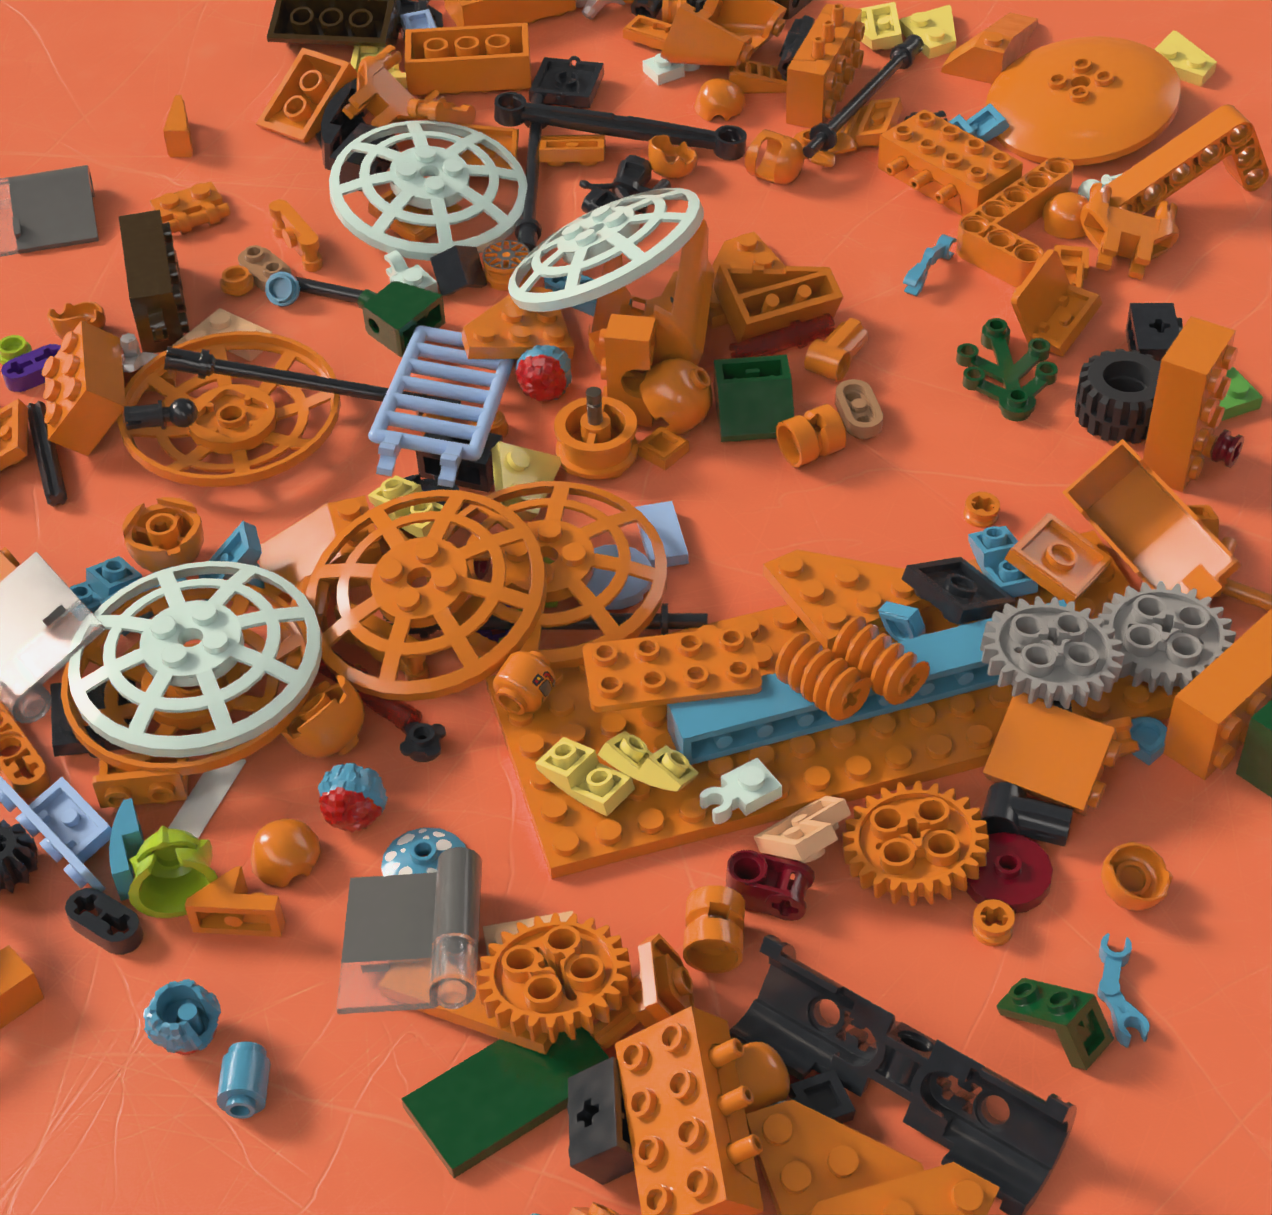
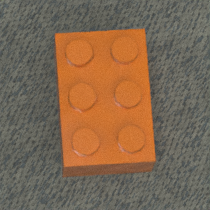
[42,320,126,456]

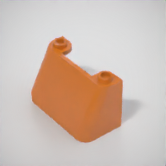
[660,0,787,66]

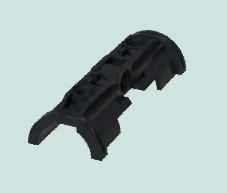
[729,935,1077,1215]

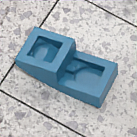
[949,103,1009,142]
[109,798,144,901]

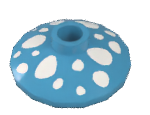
[381,827,466,876]

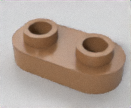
[238,245,291,292]
[835,379,883,439]

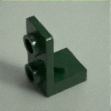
[996,978,1114,1070]

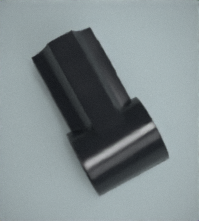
[981,782,1074,847]

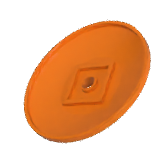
[986,36,1181,166]

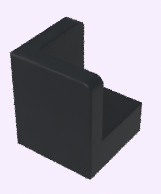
[430,245,487,296]

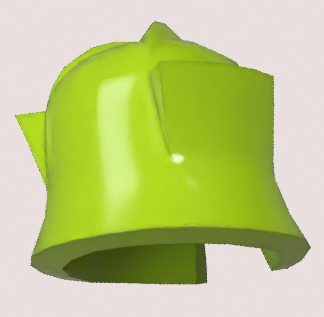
[128,826,218,918]

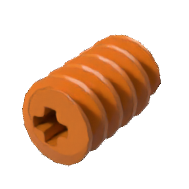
[832,616,930,705]
[775,631,871,721]

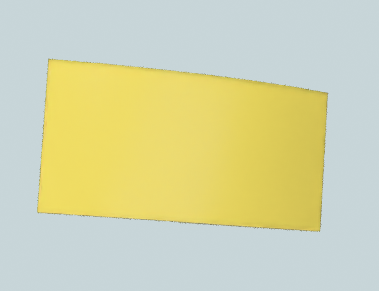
[368,475,443,537]
[597,730,699,792]
[535,737,635,816]

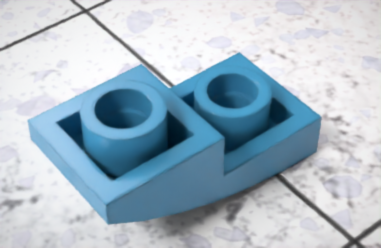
[968,526,1038,598]
[70,556,142,624]

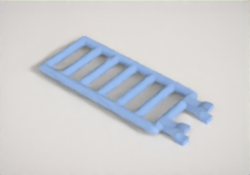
[368,326,515,488]

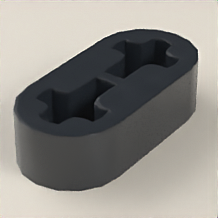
[65,888,144,955]

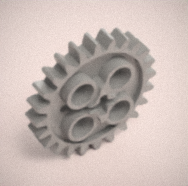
[1098,581,1236,695]
[980,596,1124,709]

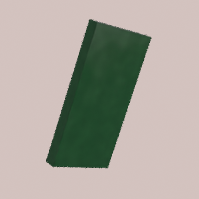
[401,1026,609,1178]

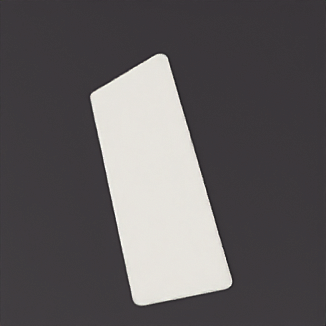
[168,759,246,838]

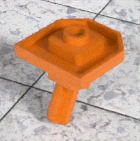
[591,933,695,1049]

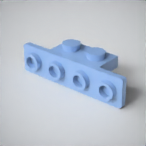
[0,776,112,892]

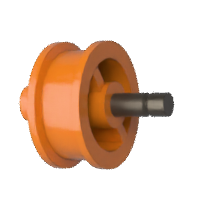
[554,387,638,479]

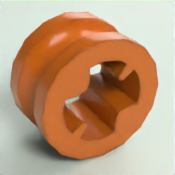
[963,491,1000,528]
[972,899,1015,947]

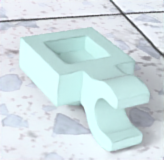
[384,250,438,293]

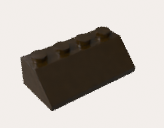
[267,0,401,47]

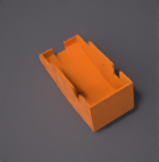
[1062,439,1242,600]

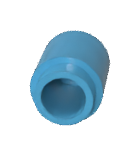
[217,1041,270,1119]

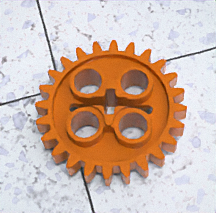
[842,781,989,906]
[476,913,632,1043]

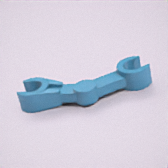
[903,234,957,296]
[1097,933,1150,1048]

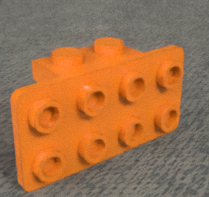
[583,626,762,712]

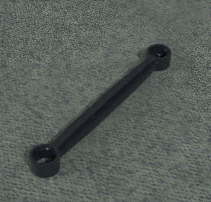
[494,92,747,160]

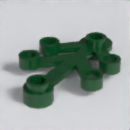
[956,318,1058,421]

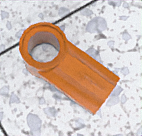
[804,318,868,382]

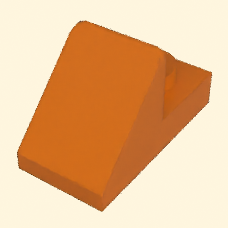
[185,866,285,937]

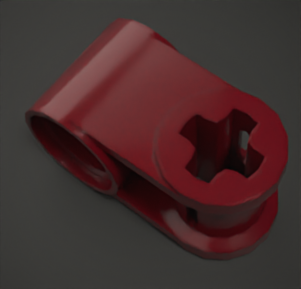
[725,850,815,921]

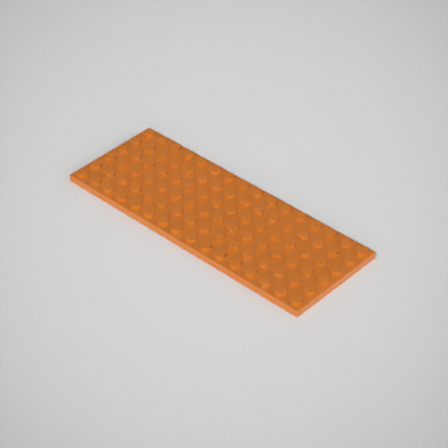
[486,530,1181,879]

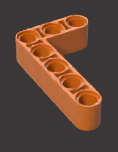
[1101,104,1269,215]
[956,157,1074,288]

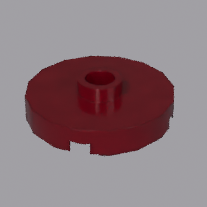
[966,832,1053,914]

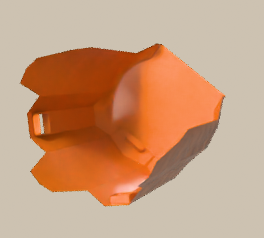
[588,219,715,373]

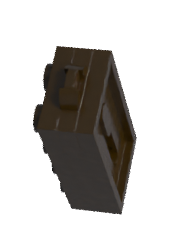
[119,210,190,353]

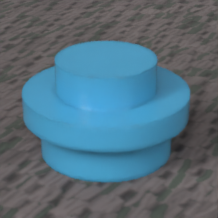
[265,271,300,306]

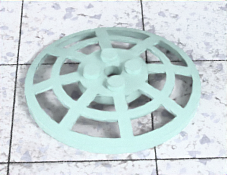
[329,120,527,261]
[508,188,704,312]
[68,561,322,758]

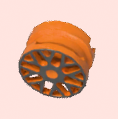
[482,240,532,291]

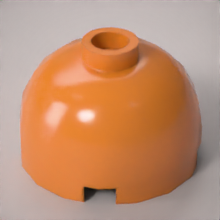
[640,358,712,434]
[122,497,204,573]
[280,675,365,758]

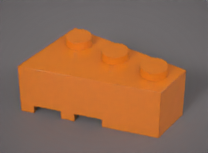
[713,264,844,345]

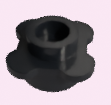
[400,722,446,762]

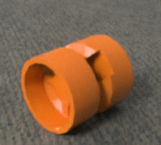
[776,404,847,468]
[683,885,745,973]

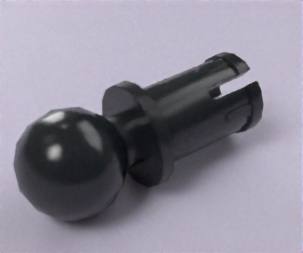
[124,398,198,430]

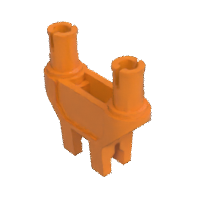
[342,45,446,133]
[1080,183,1179,280]

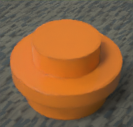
[220,265,255,297]

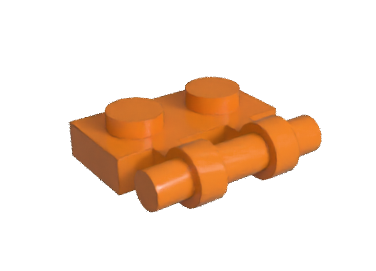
[150,181,231,234]

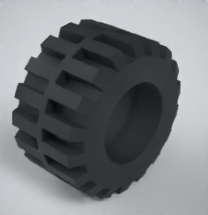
[1075,349,1161,444]

